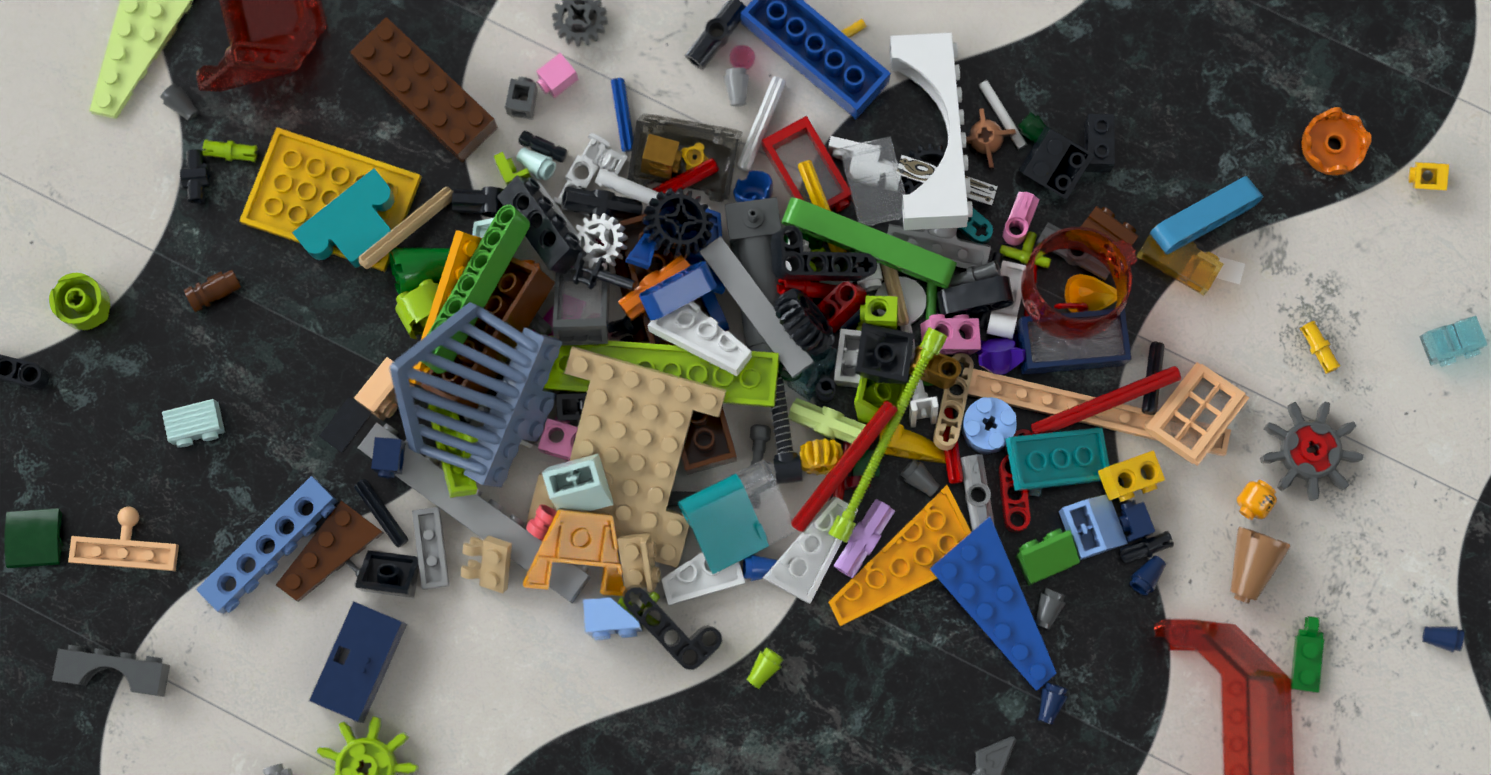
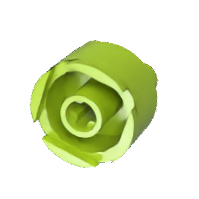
[49,273,110,330]
[395,279,439,339]

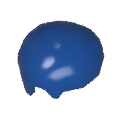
[733,170,773,202]

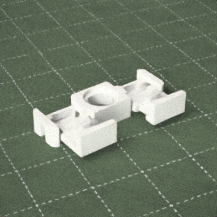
[553,133,628,219]

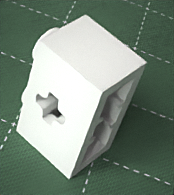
[834,329,861,388]

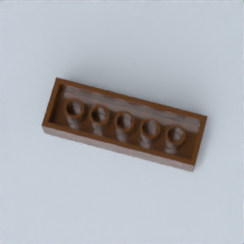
[350,17,498,163]
[420,257,556,409]

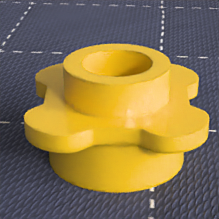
[681,142,709,170]

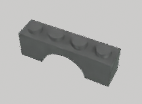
[52,645,170,697]

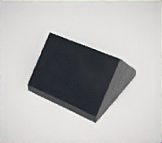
[355,550,419,598]

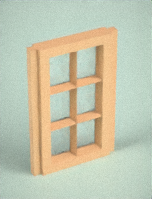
[1145,362,1250,466]

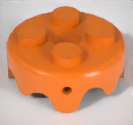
[1302,107,1372,176]

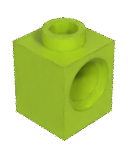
[860,296,898,330]

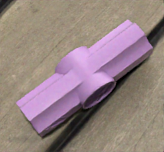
[833,499,895,578]

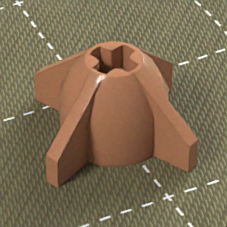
[966,108,1016,168]

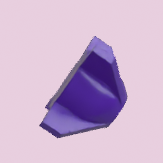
[976,334,1026,375]

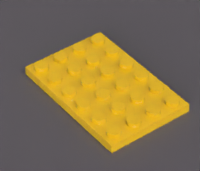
[240,127,422,272]

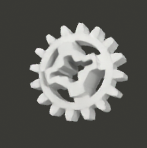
[575,213,628,270]

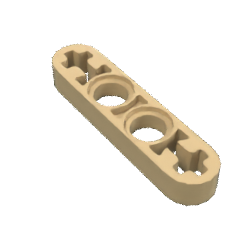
[933,353,974,450]

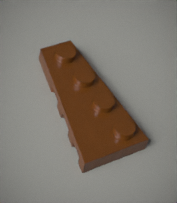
[276,501,384,602]

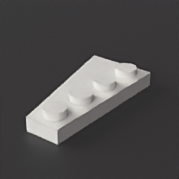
[648,301,752,376]
[763,497,858,604]

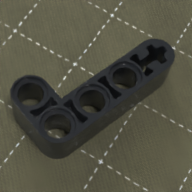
[771,225,877,282]
[622,585,722,670]

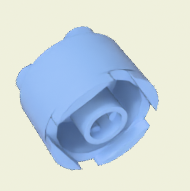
[961,397,1017,454]

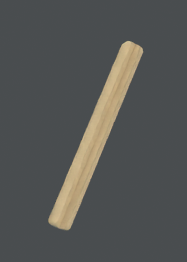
[359,187,454,269]

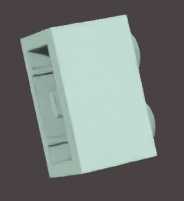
[542,453,614,512]

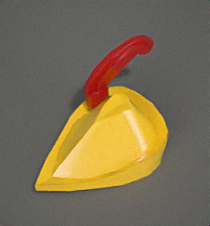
[1054,274,1124,313]

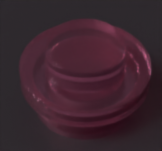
[730,45,755,70]

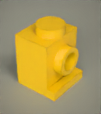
[1408,162,1449,190]

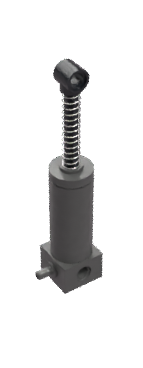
[725,197,803,485]

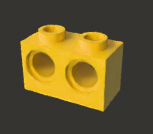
[1098,450,1165,502]

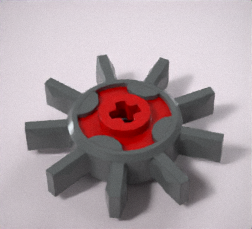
[1260,401,1364,501]

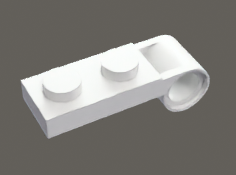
[986,261,1028,339]

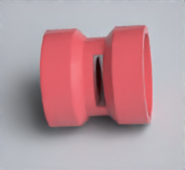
[526,504,557,541]

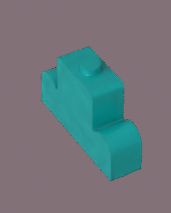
[292,168,395,268]

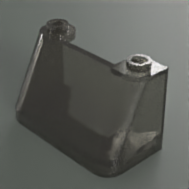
[627,114,743,202]

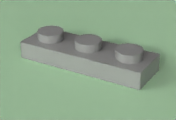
[412,507,449,590]

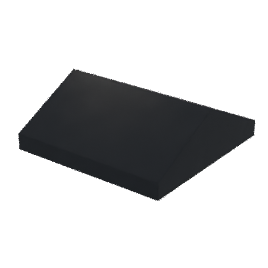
[855,323,914,384]

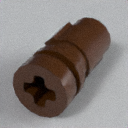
[184,270,242,313]

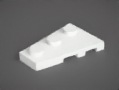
[661,552,745,606]

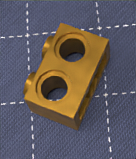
[641,134,682,180]

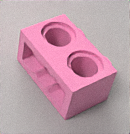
[920,314,981,355]
[538,417,578,461]

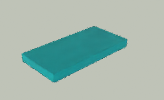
[1005,427,1110,491]

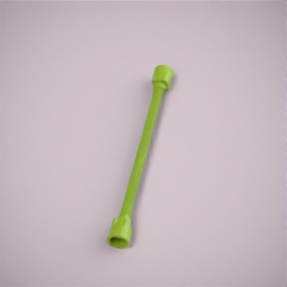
[828,327,948,543]

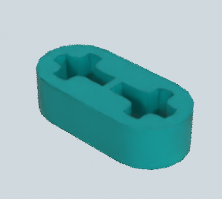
[957,207,993,244]

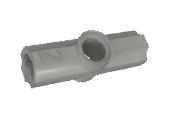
[960,454,995,531]

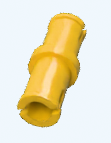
[1300,321,1341,374]

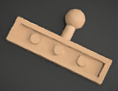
[68,507,179,571]

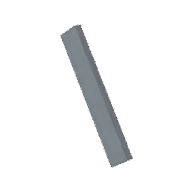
[699,236,814,378]

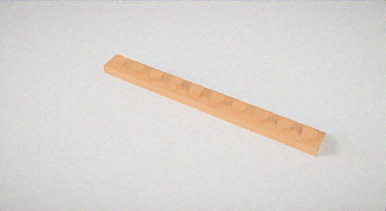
[968,369,1231,456]

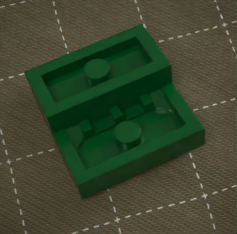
[5,508,63,568]

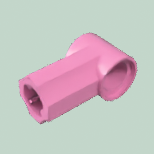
[1003,192,1040,246]

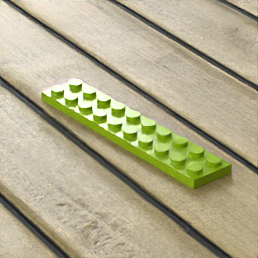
[544,336,779,407]

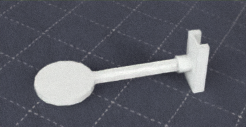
[875,277,938,428]

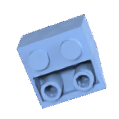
[1059,494,1128,561]
[583,597,643,640]

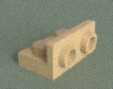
[617,533,661,592]

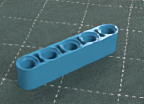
[1150,176,1263,255]

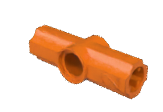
[618,255,690,321]

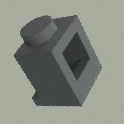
[505,77,538,119]

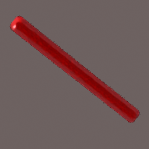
[1031,366,1181,434]
[791,401,898,532]

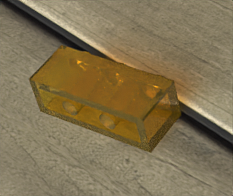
[1136,224,1224,296]

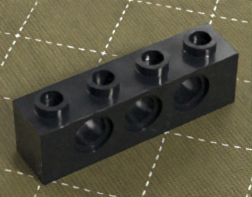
[497,175,584,274]

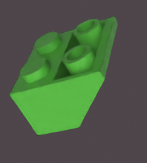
[1015,528,1080,586]

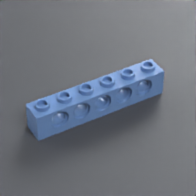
[196,476,338,614]

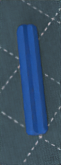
[611,78,635,152]

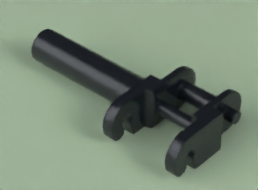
[573,251,637,291]

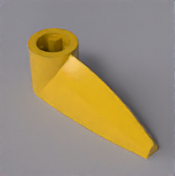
[879,424,946,464]

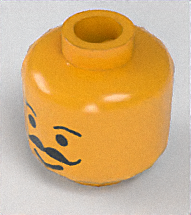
[1236,480,1277,520]

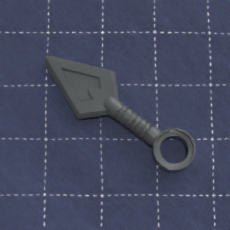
[971,736,1016,775]

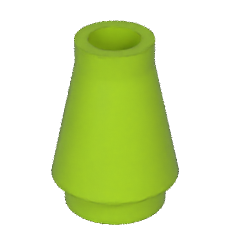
[747,647,783,689]

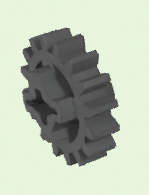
[552,0,608,47]

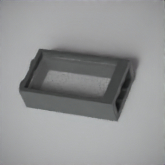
[553,262,610,346]

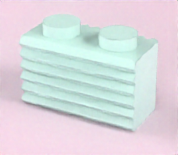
[162,399,225,448]

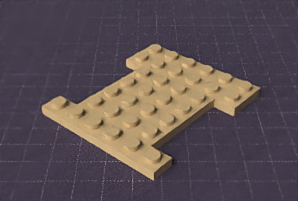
[526,347,727,568]

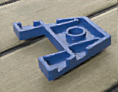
[625,206,725,295]

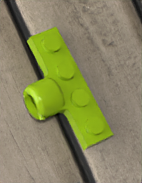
[428,403,478,498]

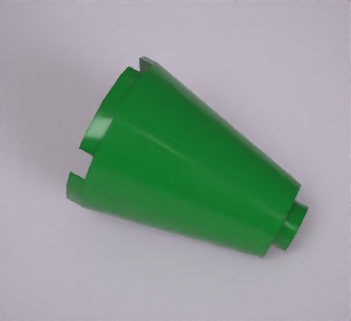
[389,247,450,295]

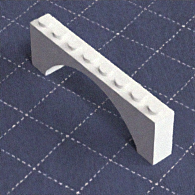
[889,33,973,230]

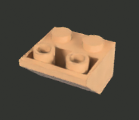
[354,357,414,421]

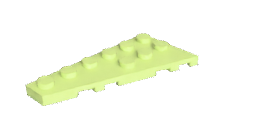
[89,0,193,119]

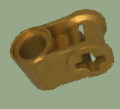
[909,345,961,389]

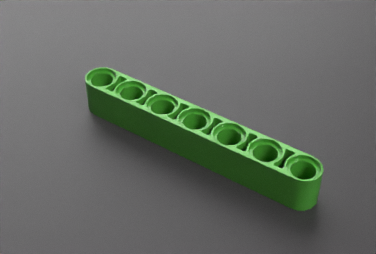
[782,197,957,288]
[421,205,530,374]

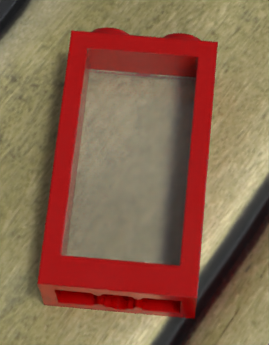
[762,116,852,212]

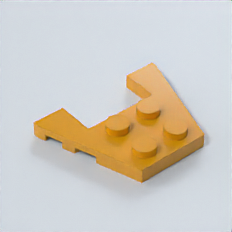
[523,509,625,596]

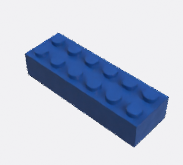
[741,0,891,119]

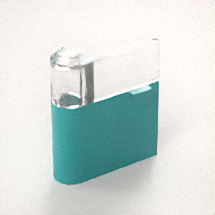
[678,459,797,574]

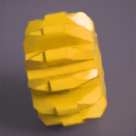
[799,438,843,475]

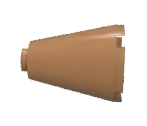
[1230,526,1291,604]

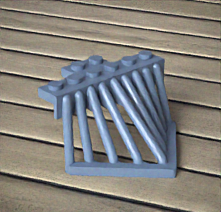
[390,302,562,488]

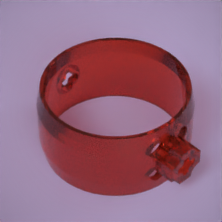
[1021,227,1138,340]

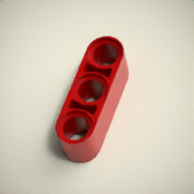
[817,281,867,333]
[998,455,1030,534]

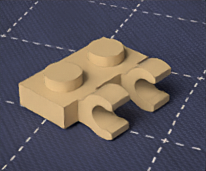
[461,536,512,594]

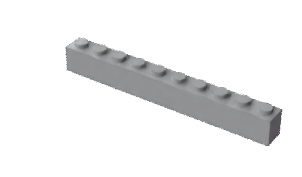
[358,422,591,603]

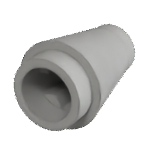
[724,68,749,106]

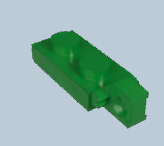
[1290,616,1324,693]

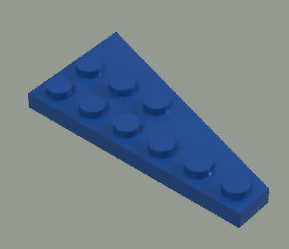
[929,516,1056,691]

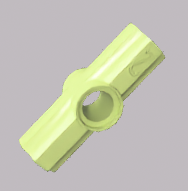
[788,398,866,444]

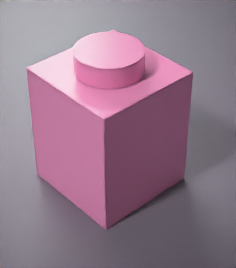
[536,53,578,98]

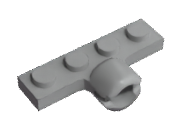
[887,224,991,269]

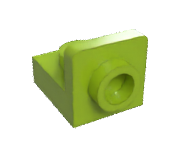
[494,152,531,186]

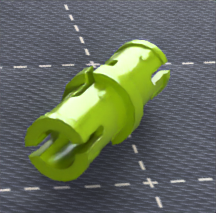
[203,139,257,162]

